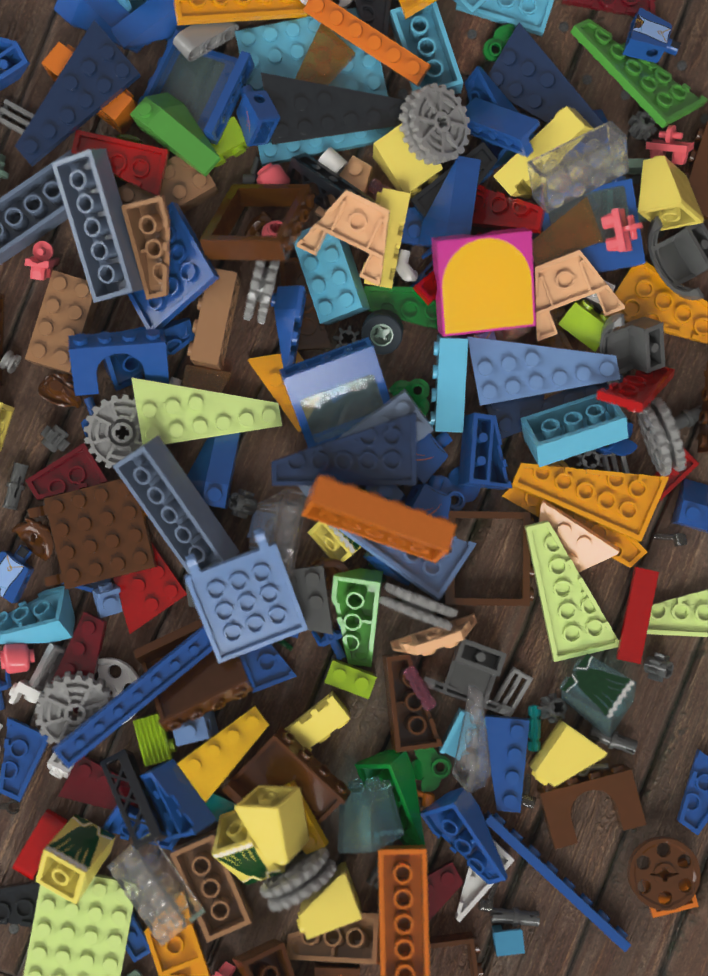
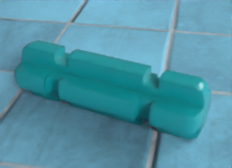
[528,705,541,752]

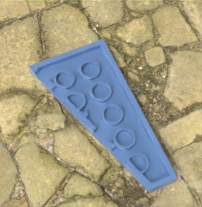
[467,336,620,406]
[336,528,477,601]

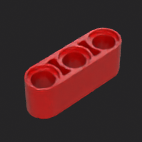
[12,809,68,880]

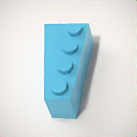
[430,334,468,433]

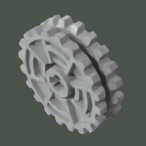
[399,83,471,165]
[244,260,280,324]
[84,394,142,469]
[637,397,686,477]
[379,582,458,631]
[35,671,114,744]
[259,847,337,912]

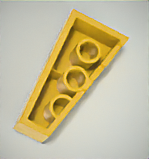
[177,705,269,802]

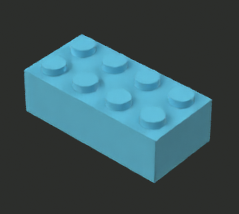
[389,1,463,95]
[294,227,370,325]
[520,393,628,467]

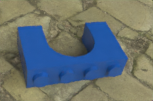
[68,328,169,396]

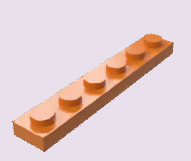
[302,0,431,86]

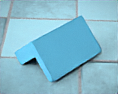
[438,707,481,760]

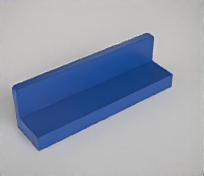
[465,97,540,157]

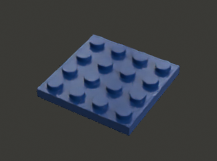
[127,202,220,330]

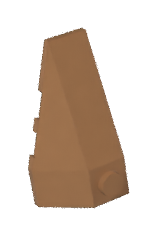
[287,913,380,965]

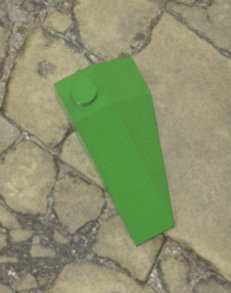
[130,92,221,177]
[331,568,384,667]

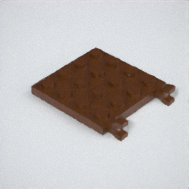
[27,479,157,590]

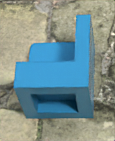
[491,925,525,956]

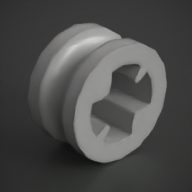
[0,350,21,374]

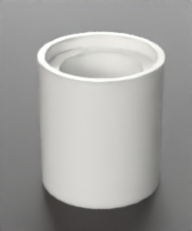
[318,147,348,175]

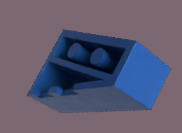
[458,413,512,490]
[140,759,217,840]

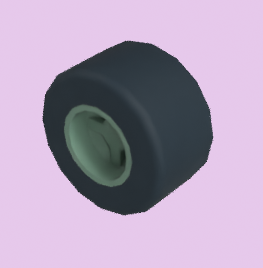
[361,309,404,355]

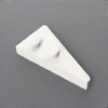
[455,838,515,922]

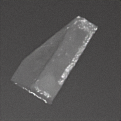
[452,685,491,793]

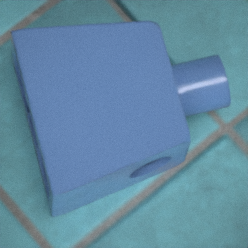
[172,710,219,746]

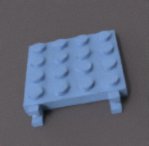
[185,527,308,663]

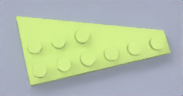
[131,377,282,445]
[524,520,619,662]
[647,589,708,637]

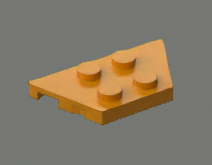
[248,351,323,433]
[144,892,211,976]

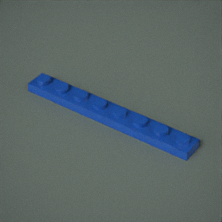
[52,626,213,769]
[483,811,631,952]

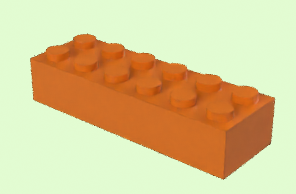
[301,475,457,563]
[378,845,430,976]

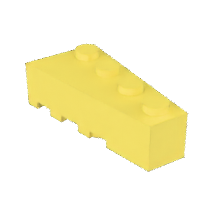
[493,106,594,198]
[362,188,411,289]

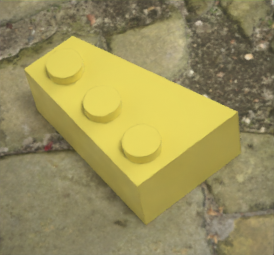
[285,691,350,751]

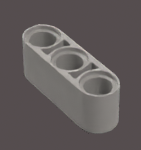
[173,22,239,62]

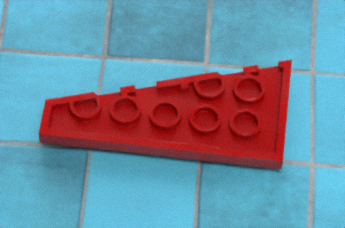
[109,480,187,634]

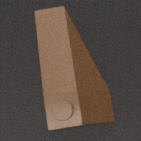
[121,195,170,300]

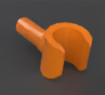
[417,790,435,807]

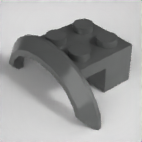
[647,216,708,300]
[600,313,665,385]
[424,639,514,714]

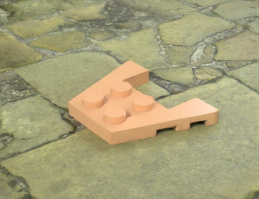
[296,190,390,286]
[535,250,625,341]

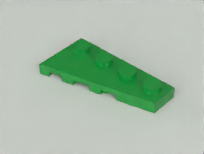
[364,286,438,330]

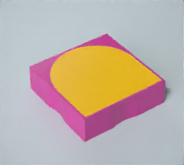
[431,228,536,337]

